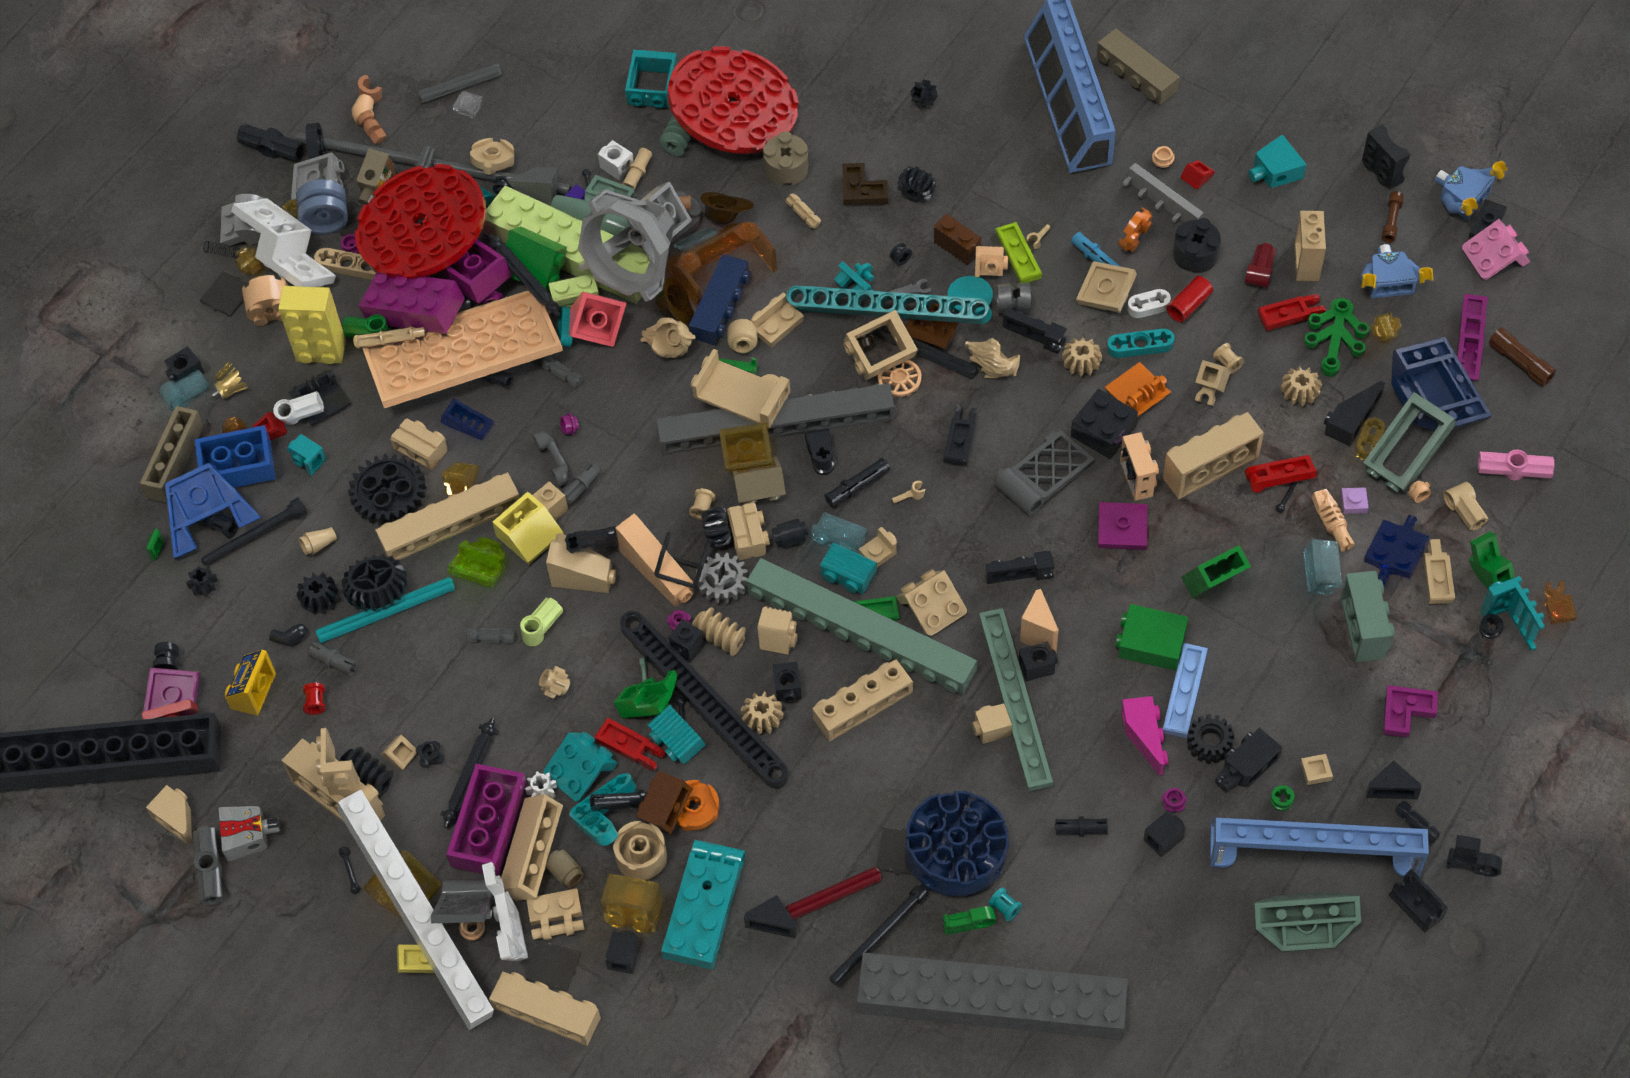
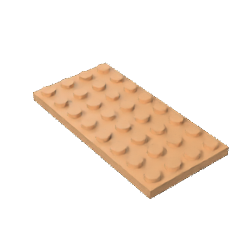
[362,290,563,408]

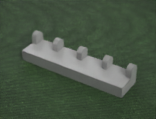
[1122,163,1204,224]

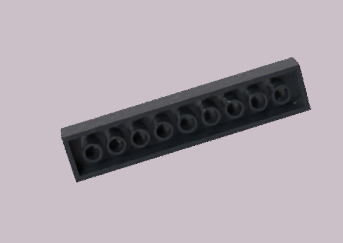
[0,713,221,792]

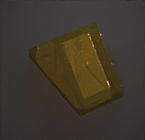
[442,462,479,495]

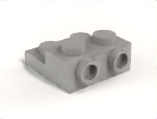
[291,152,345,204]

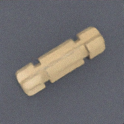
[786,193,821,229]

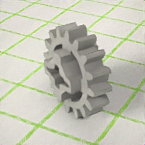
[696,553,749,604]

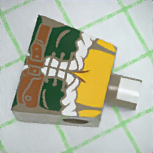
[357,148,398,205]

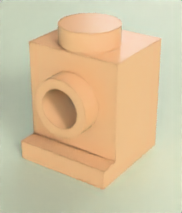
[975,246,1008,277]

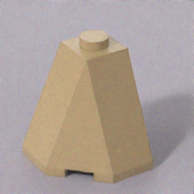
[546,533,616,593]

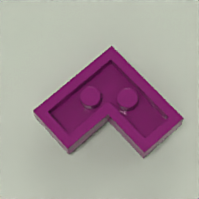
[1383,685,1438,737]

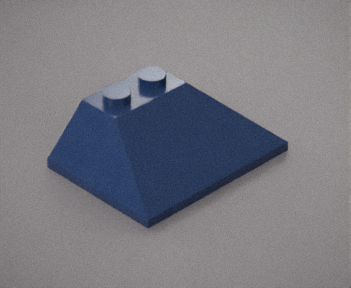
[1391,337,1492,431]

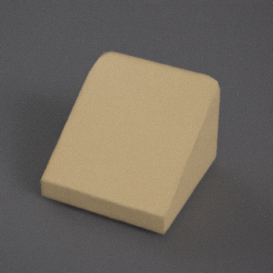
[381,735,417,770]

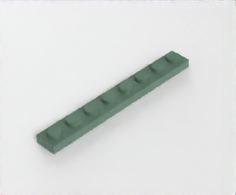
[979,608,1053,792]

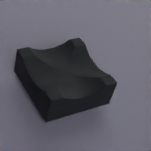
[1362,124,1410,190]

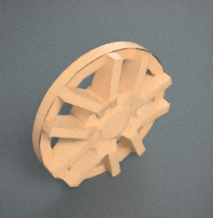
[878,360,921,398]

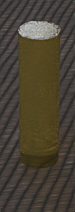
[214,362,232,380]

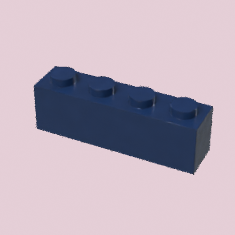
[689,254,751,346]

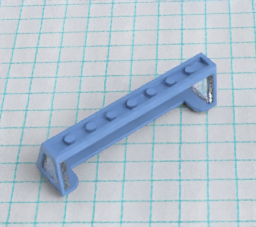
[1210,818,1429,877]

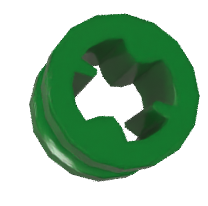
[1270,785,1295,811]

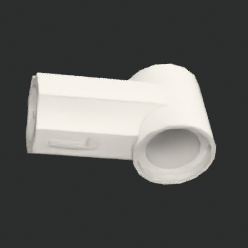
[273,391,324,425]

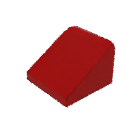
[1181,160,1215,189]
[253,411,287,440]

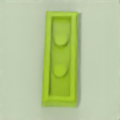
[995,222,1042,283]

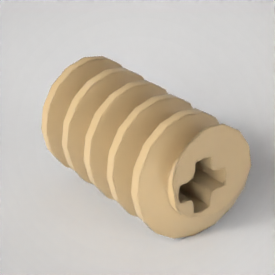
[692,607,746,656]

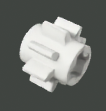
[525,771,557,798]

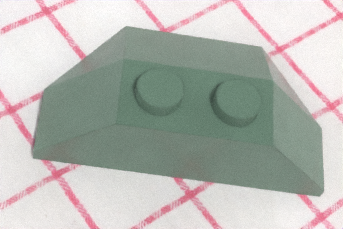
[1254,892,1361,951]

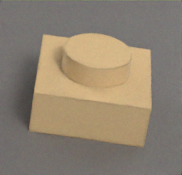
[1300,754,1333,785]

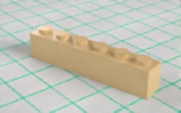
[375,472,520,560]

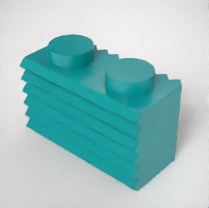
[820,543,877,594]
[647,705,706,765]

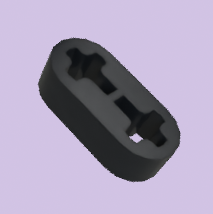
[305,122,325,160]

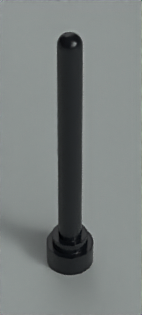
[201,497,308,565]

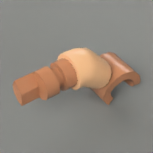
[351,75,387,144]

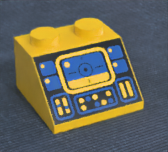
[225,650,276,716]

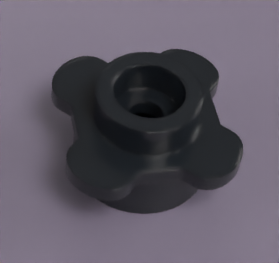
[416,741,444,767]

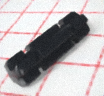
[1395,801,1441,843]

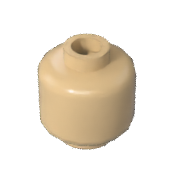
[727,319,758,353]

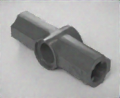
[193,826,223,906]

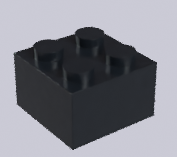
[1071,389,1138,459]

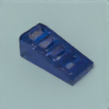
[440,398,494,440]

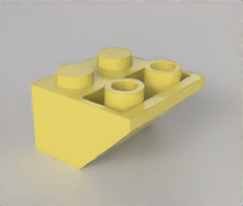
[492,492,564,565]

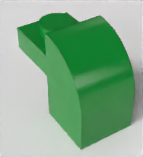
[1469,531,1515,588]

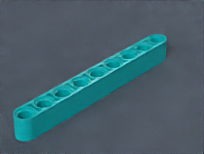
[786,285,992,324]

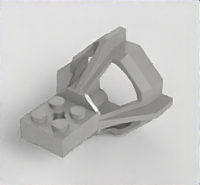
[578,181,692,302]

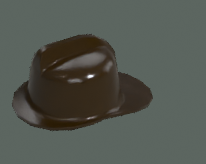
[700,192,754,224]
[656,278,694,327]

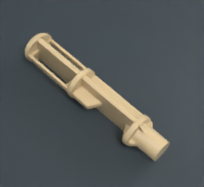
[353,326,425,349]

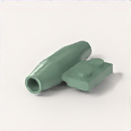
[551,175,636,236]

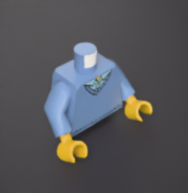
[1434,161,1508,221]
[1360,244,1433,298]

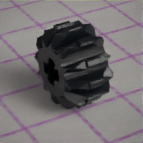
[897,166,936,203]
[701,507,732,548]
[296,572,339,614]

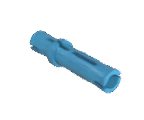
[1071,232,1121,267]

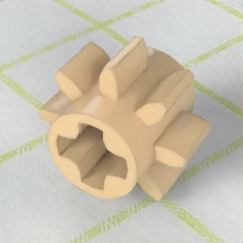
[539,666,570,699]

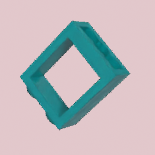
[625,50,678,108]

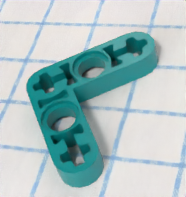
[569,773,636,846]

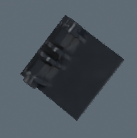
[289,369,352,426]

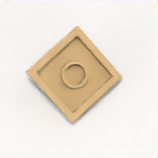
[1076,261,1137,313]

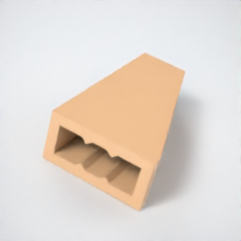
[616,514,694,607]

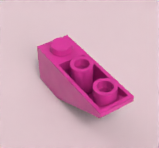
[1121,696,1168,775]

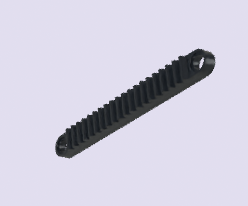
[620,611,788,788]

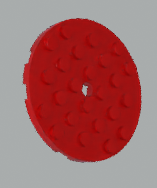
[667,46,798,154]
[355,164,486,279]

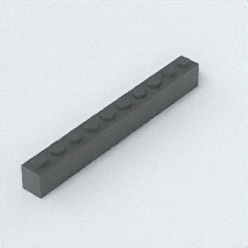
[657,383,895,455]

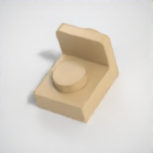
[859,527,897,567]

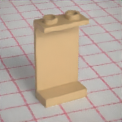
[691,349,790,428]

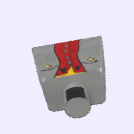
[219,806,280,861]

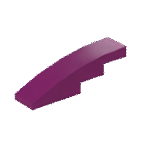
[1456,293,1488,381]

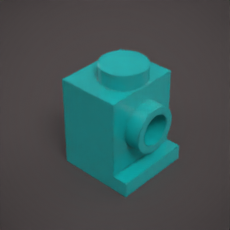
[287,434,327,476]

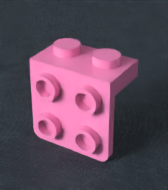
[1462,219,1530,280]

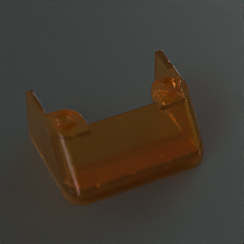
[668,222,777,308]

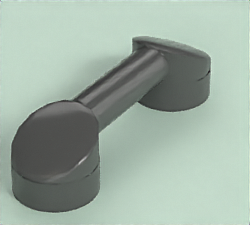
[533,431,568,487]

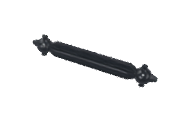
[488,234,561,317]
[440,718,499,829]

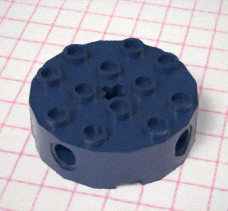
[905,791,1009,896]

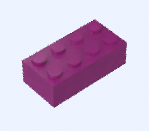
[435,239,512,304]
[359,273,465,334]
[446,764,528,876]

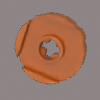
[1118,207,1153,252]
[676,780,720,831]

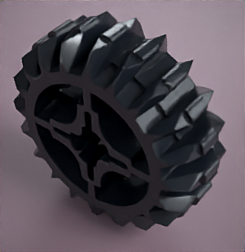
[341,554,408,612]

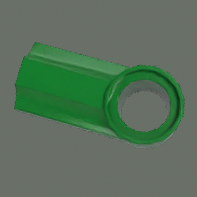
[342,314,390,338]

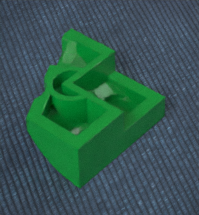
[613,670,677,718]

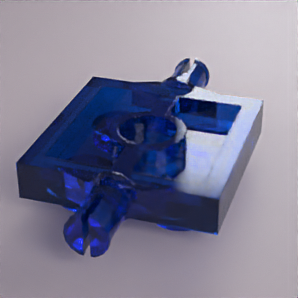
[1364,515,1429,585]

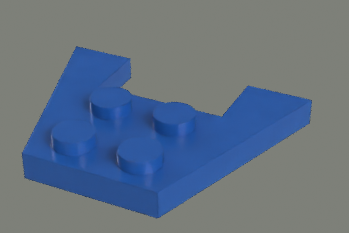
[165,463,262,559]

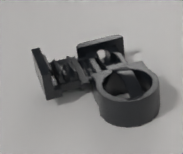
[1446,835,1503,877]

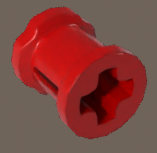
[303,683,325,715]

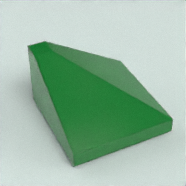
[146,529,164,561]

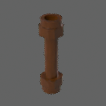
[1382,191,1404,243]

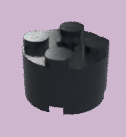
[1173,218,1221,273]

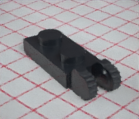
[943,405,977,466]

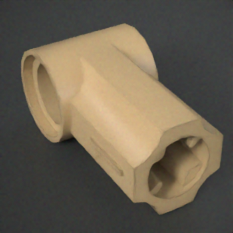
[1443,482,1488,531]

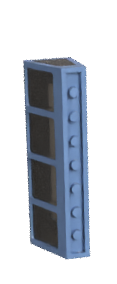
[1024,0,1116,173]

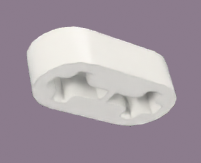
[1127,289,1171,318]

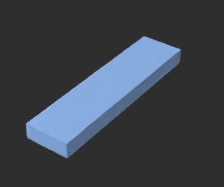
[1163,643,1208,738]

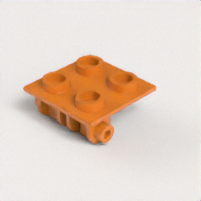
[1105,362,1171,417]

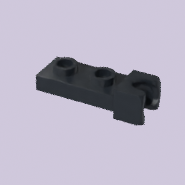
[1003,308,1067,354]
[985,551,1054,584]

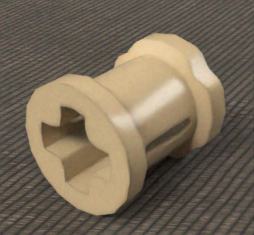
[1213,343,1244,374]
[689,488,716,520]

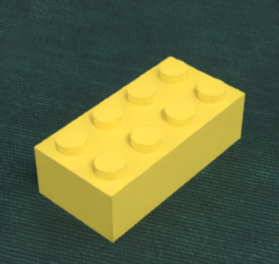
[278,286,346,364]

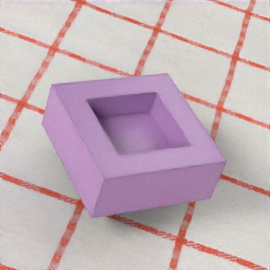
[1341,488,1369,514]

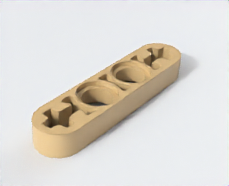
[314,248,377,280]

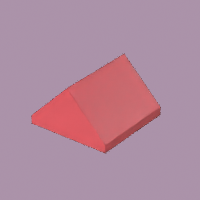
[569,291,627,347]

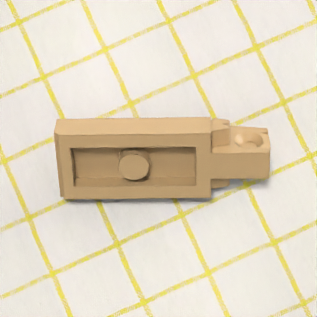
[1423,539,1455,604]

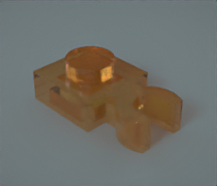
[1544,580,1577,624]

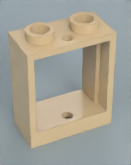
[1294,211,1326,281]
[843,310,918,380]

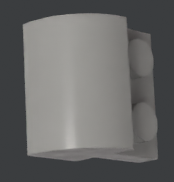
[220,194,264,247]

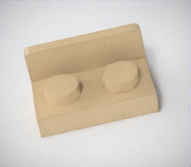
[751,292,804,348]

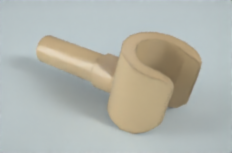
[1027,224,1051,249]
[892,481,926,504]

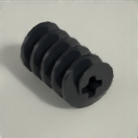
[339,747,394,798]

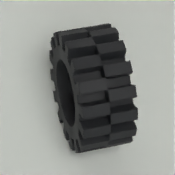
[1187,714,1234,764]

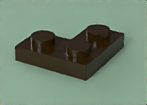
[842,163,888,205]

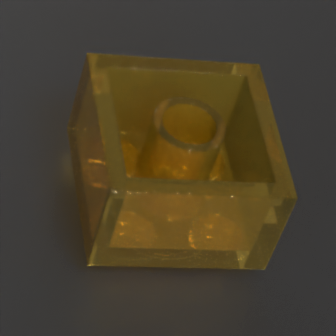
[601,873,663,933]

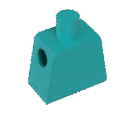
[1248,135,1306,188]

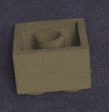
[730,456,786,504]

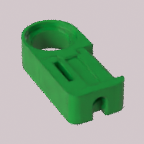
[942,906,996,935]

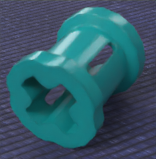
[988,887,1023,922]

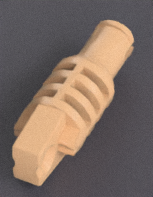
[1312,489,1355,552]

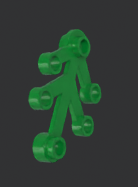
[1304,298,1369,377]

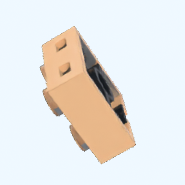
[1120,432,1159,501]

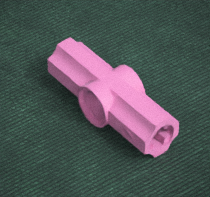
[1478,449,1554,480]

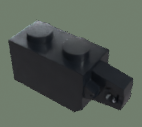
[1215,727,1282,792]

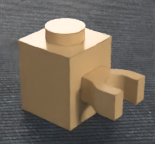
[1195,360,1231,406]

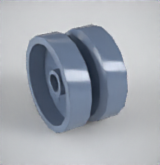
[296,179,348,235]

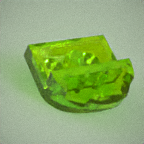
[448,537,505,587]

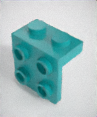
[543,732,618,801]

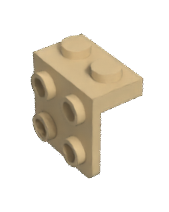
[896,569,967,636]
[316,728,361,796]

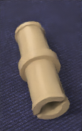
[622,148,652,189]

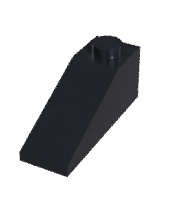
[1323,381,1385,447]

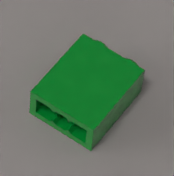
[505,226,567,292]
[1181,545,1251,598]
[1115,604,1188,671]

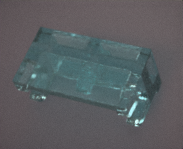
[1304,539,1342,594]

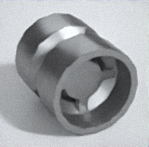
[997,283,1031,314]

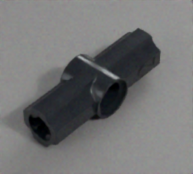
[236,124,305,161]

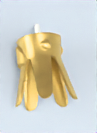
[212,368,248,399]

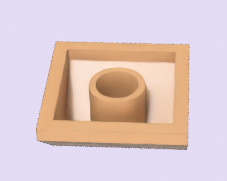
[1020,589,1059,653]

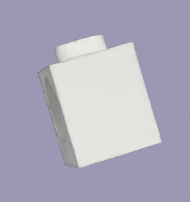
[598,140,634,181]

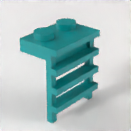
[1480,576,1545,651]

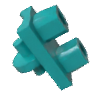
[834,261,874,291]

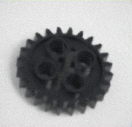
[348,454,427,525]

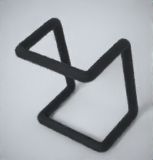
[654,531,710,588]

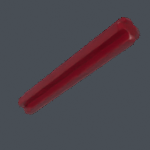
[785,867,882,920]

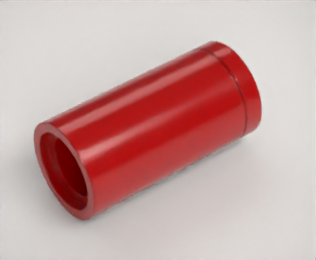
[1166,276,1213,323]

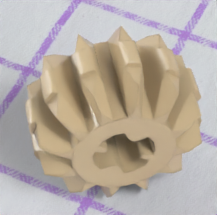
[1062,337,1102,377]
[1281,366,1322,407]
[741,691,783,735]

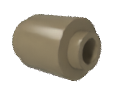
[546,850,584,888]

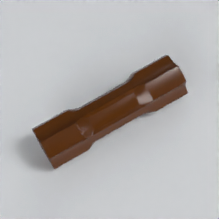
[1489,327,1557,386]

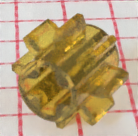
[234,247,262,274]
[1370,313,1402,341]

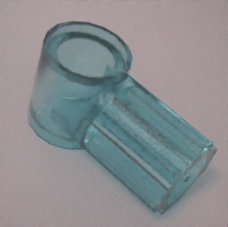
[158,370,209,411]

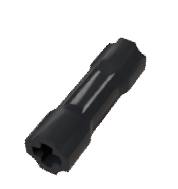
[565,526,619,554]

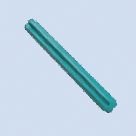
[316,577,455,643]

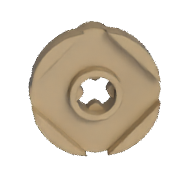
[470,138,514,175]

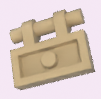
[527,889,584,940]

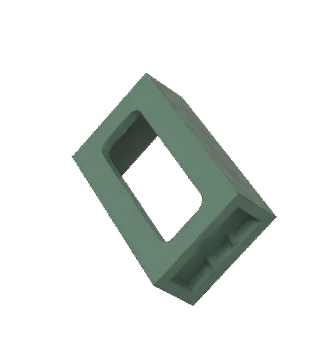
[1363,392,1456,494]

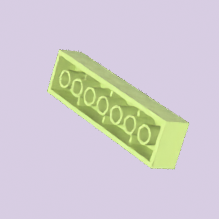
[483,186,650,304]

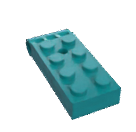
[661,839,746,970]

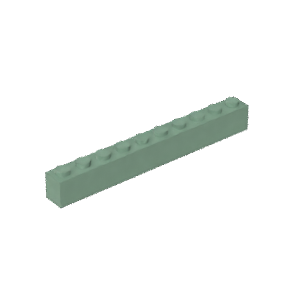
[746,558,977,695]

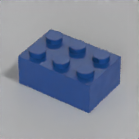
[195,425,276,488]

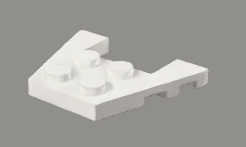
[482,862,528,962]

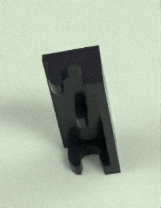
[1389,869,1448,933]

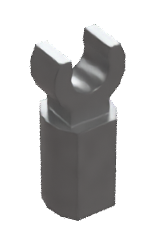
[890,279,931,304]

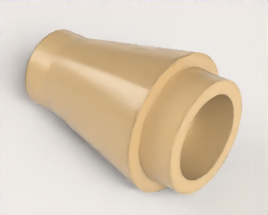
[299,527,337,555]

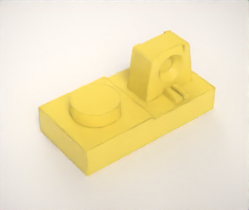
[397,945,434,973]

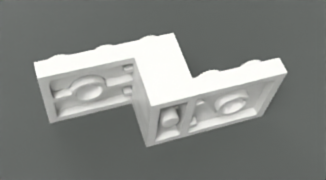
[231,198,336,287]

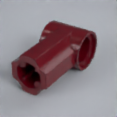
[1245,243,1276,288]

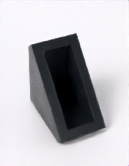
[1366,760,1421,800]
[744,895,797,939]

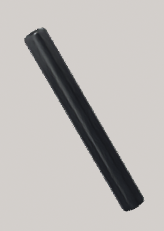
[872,325,977,378]

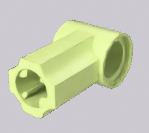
[520,598,563,646]

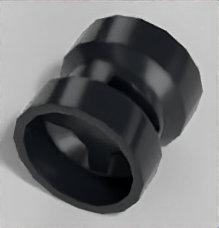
[153,642,179,670]

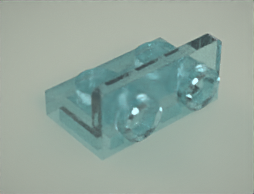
[811,512,868,553]

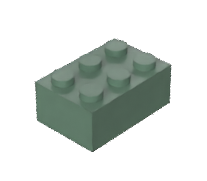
[1340,571,1394,662]

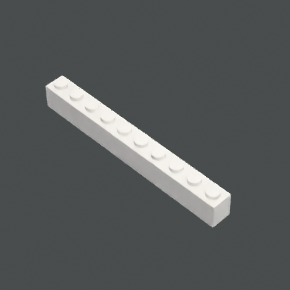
[338,790,494,1030]

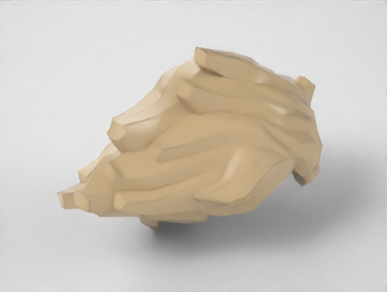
[641,318,695,358]
[965,338,1020,378]

